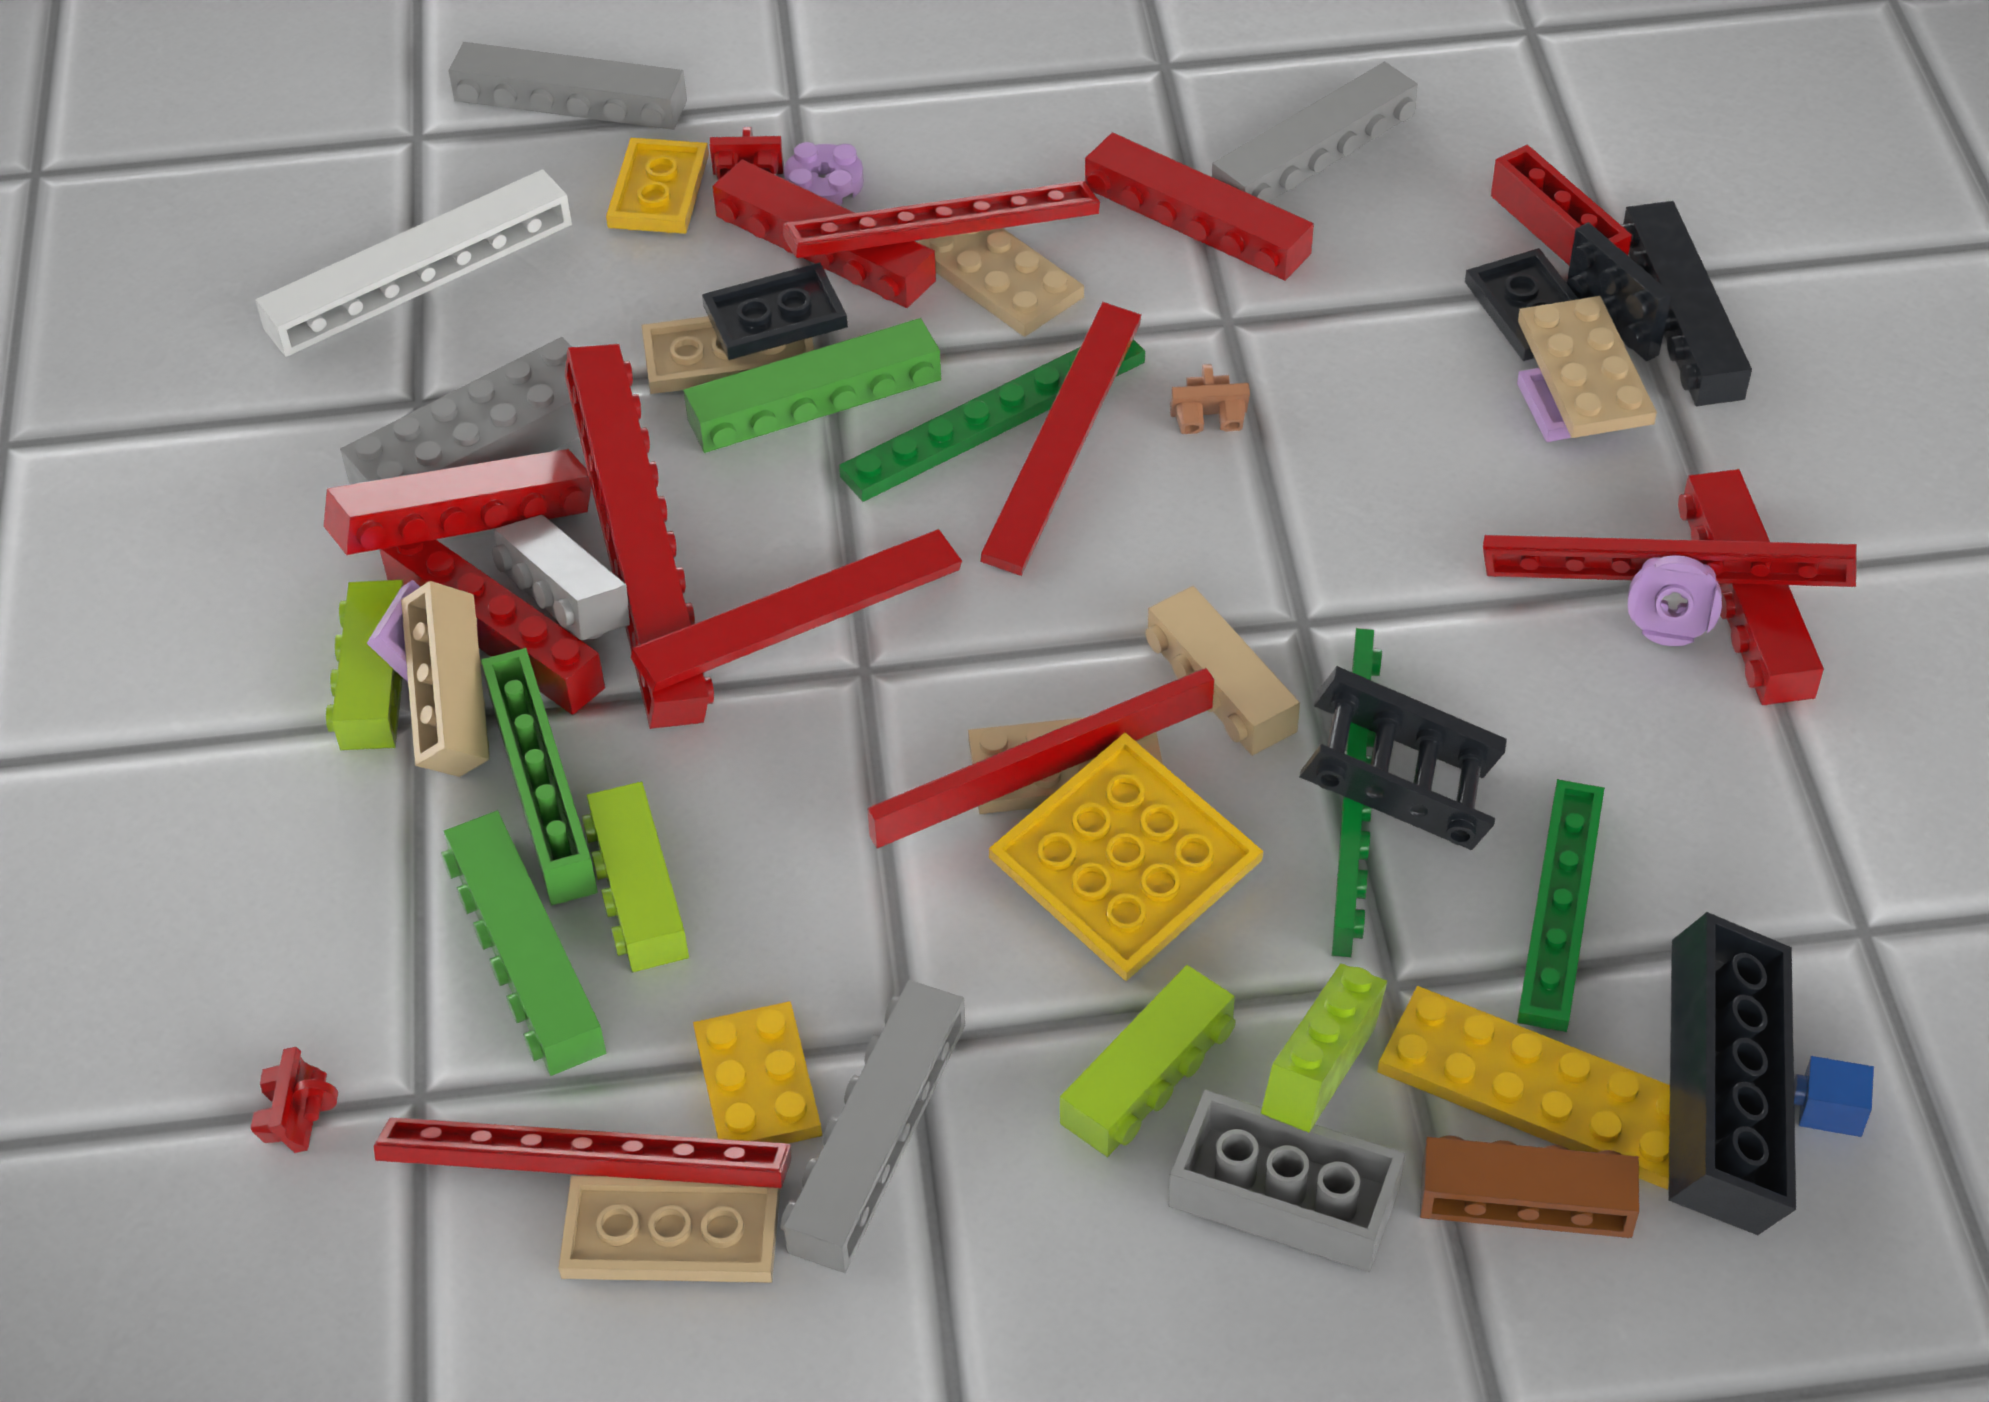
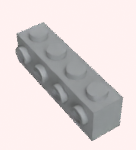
[492,514,630,641]

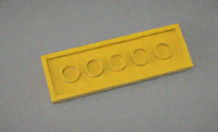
[1377,986,1670,1190]

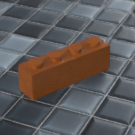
[1420,1135,1639,1238]

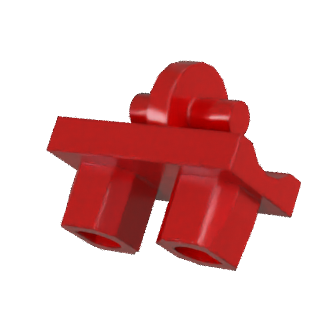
[709,127,784,180]
[251,1047,338,1153]

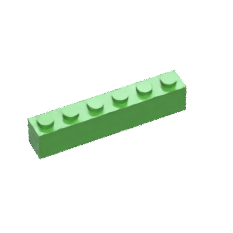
[683,318,941,453]
[481,648,598,906]
[441,810,607,1076]

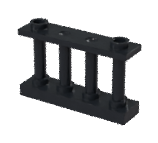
[1299,666,1507,850]

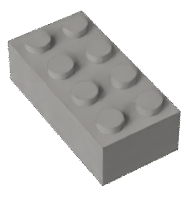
[1169,1090,1405,1273]

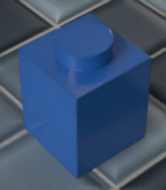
[1794,1056,1874,1137]

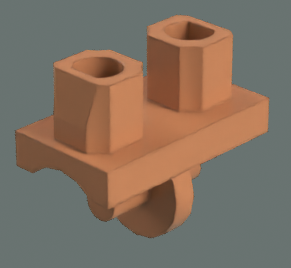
[1170,364,1250,434]

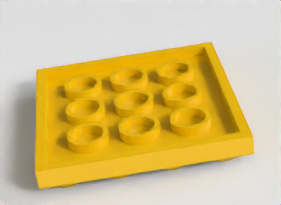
[989,733,1263,981]

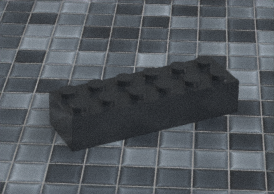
[1668,912,1796,1235]

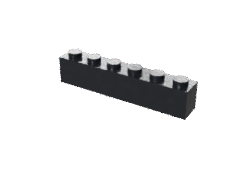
[1620,201,1752,407]

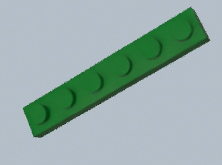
[1517,779,1605,1032]

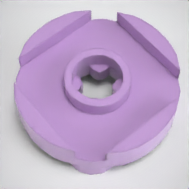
[784,142,864,205]
[1628,556,1722,646]

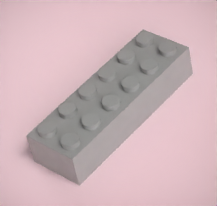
[340,337,579,484]

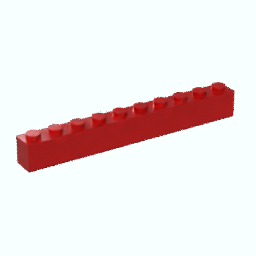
[565,344,714,729]

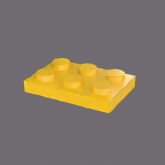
[606,137,709,234]
[693,1001,822,1144]

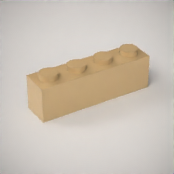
[401,581,489,777]
[1145,585,1300,756]

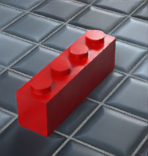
[1491,144,1632,266]

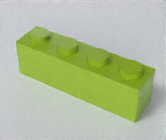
[326,579,404,750]
[581,781,689,973]
[1260,963,1387,1133]
[1060,965,1236,1158]

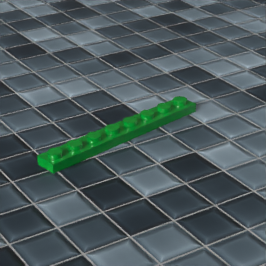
[839,339,1145,502]
[1331,628,1382,958]

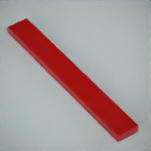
[783,181,1100,258]
[980,301,1142,576]
[630,529,962,692]
[1483,535,1857,587]
[867,668,1215,849]
[374,1117,791,1188]

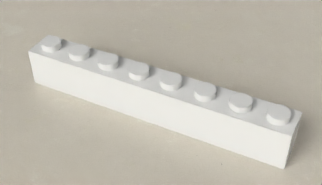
[255,169,572,357]

